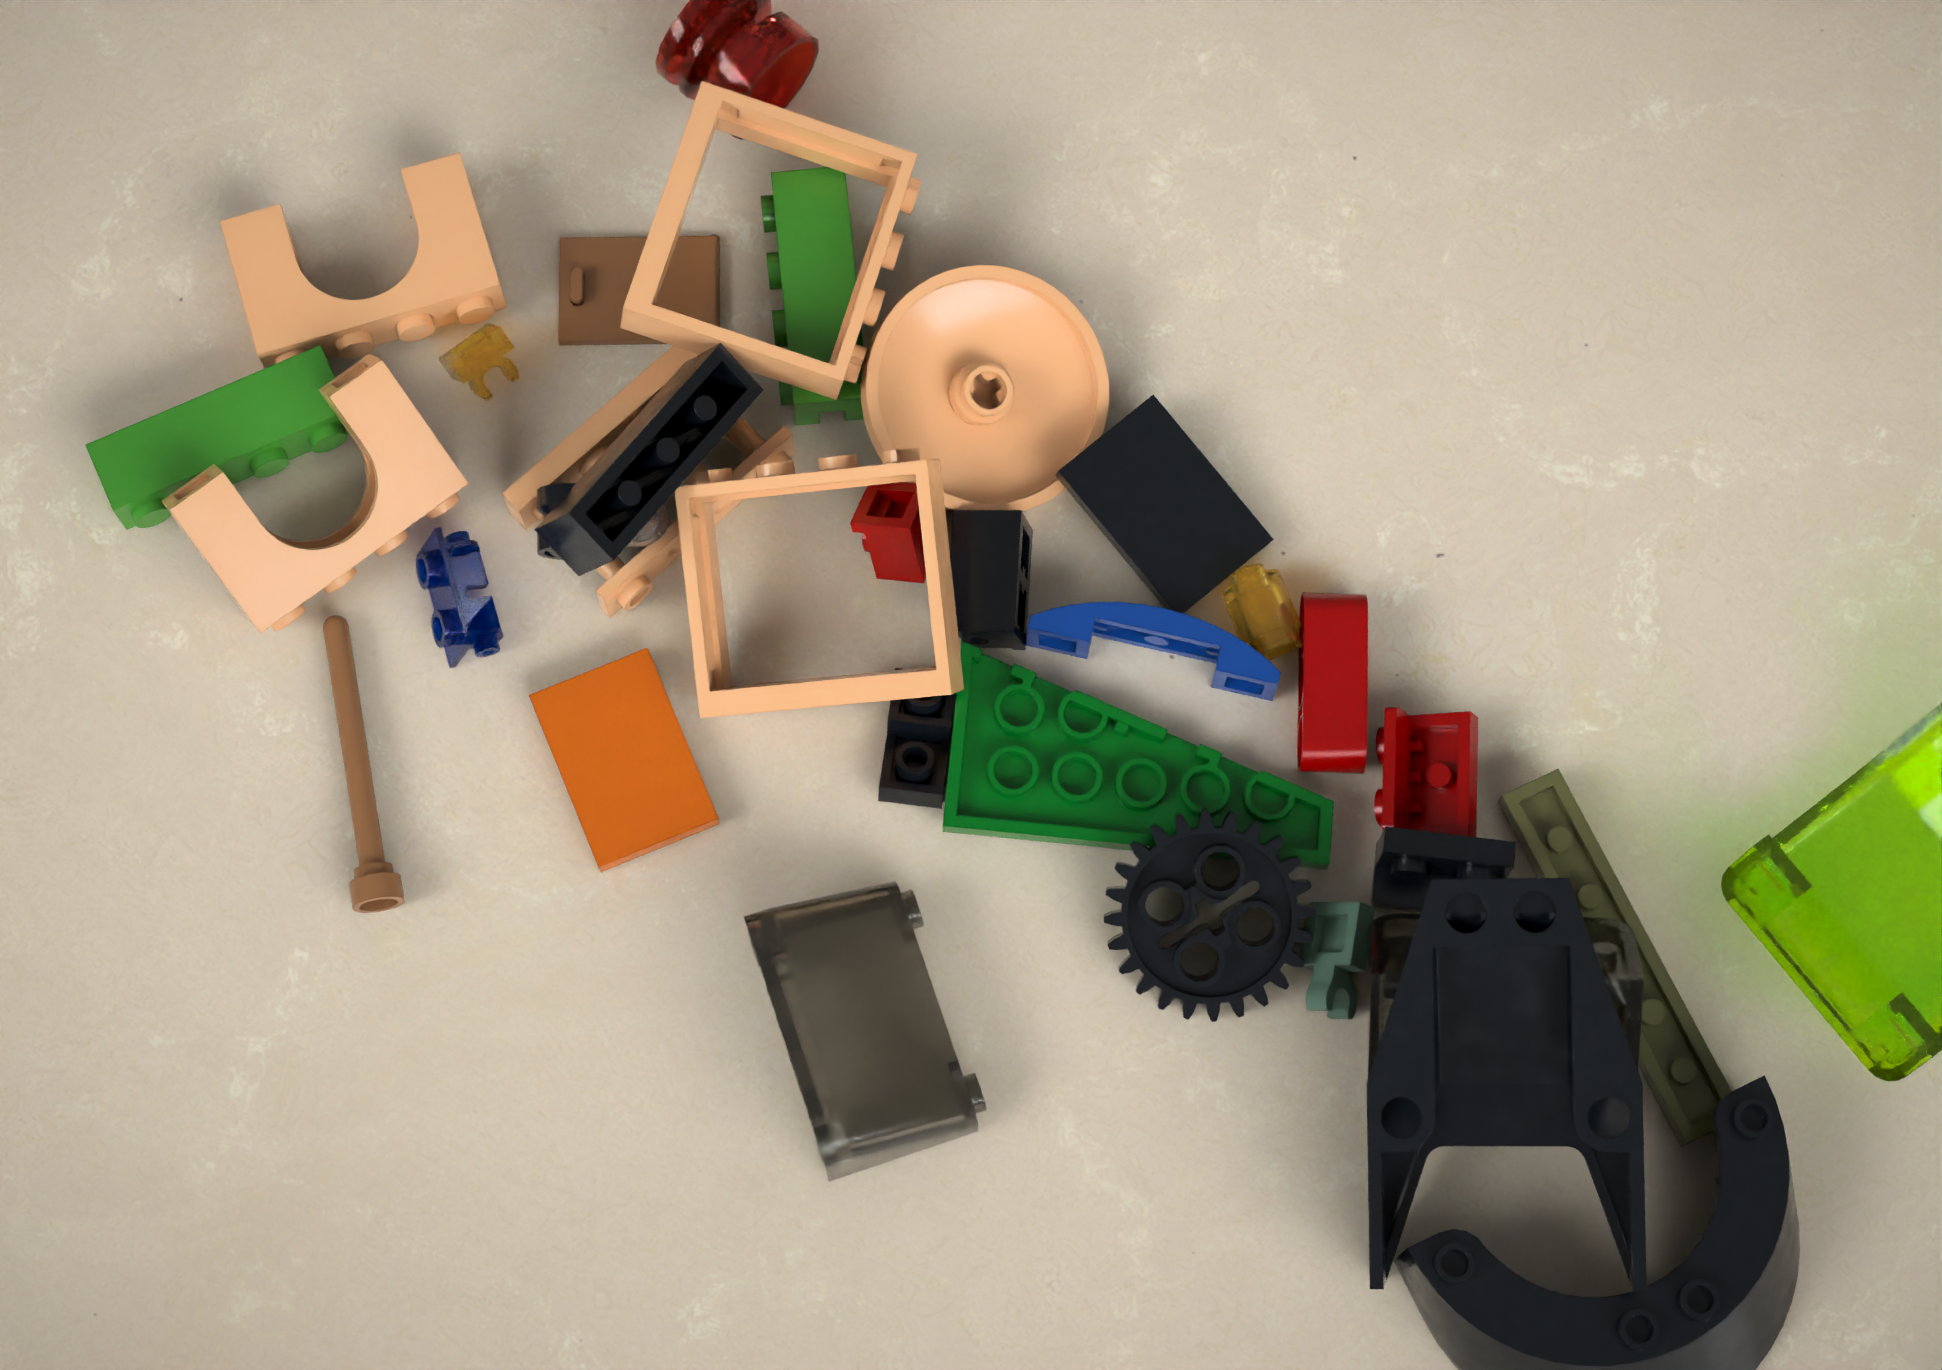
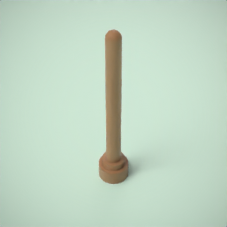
[323,615,405,913]

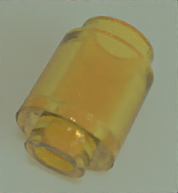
[1221,563,1302,661]

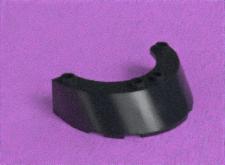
[1394,1075,1800,1370]

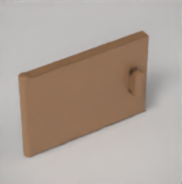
[558,234,720,346]

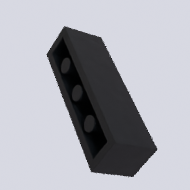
[534,343,763,576]

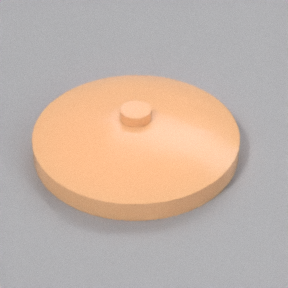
[860,265,1109,513]

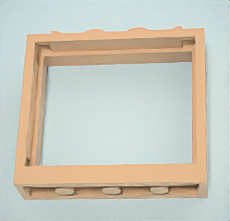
[620,81,922,400]
[675,448,964,718]

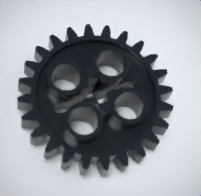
[1104,808,1316,1022]

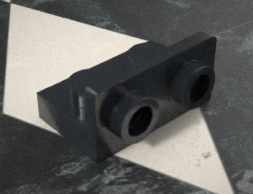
[1371,826,1516,913]

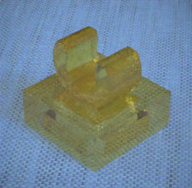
[438,323,519,401]

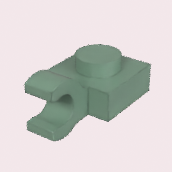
[1300,901,1376,1020]

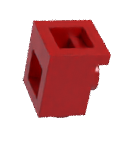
[850,482,926,583]

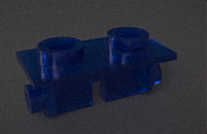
[416,527,503,668]

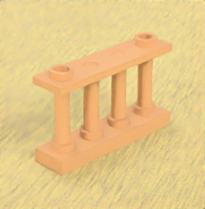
[502,346,795,618]

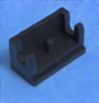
[950,510,1033,650]

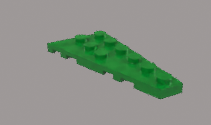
[943,641,1334,870]

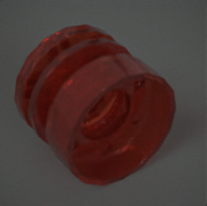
[655,0,819,140]

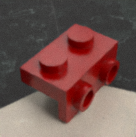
[1374,707,1478,837]

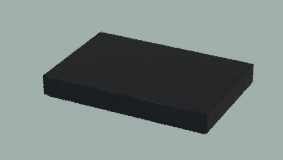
[1055,395,1274,614]

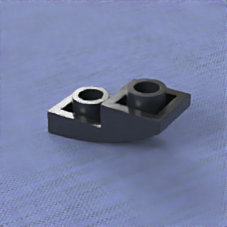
[878,668,956,809]

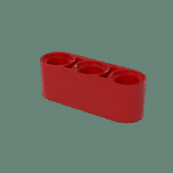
[1297,592,1368,774]

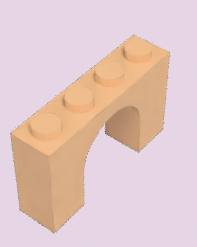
[220,152,507,368]
[161,353,469,633]

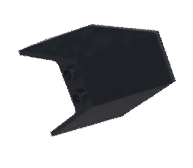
[1367,878,1647,1291]

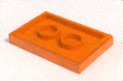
[529,648,720,872]

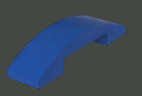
[1026,602,1281,701]

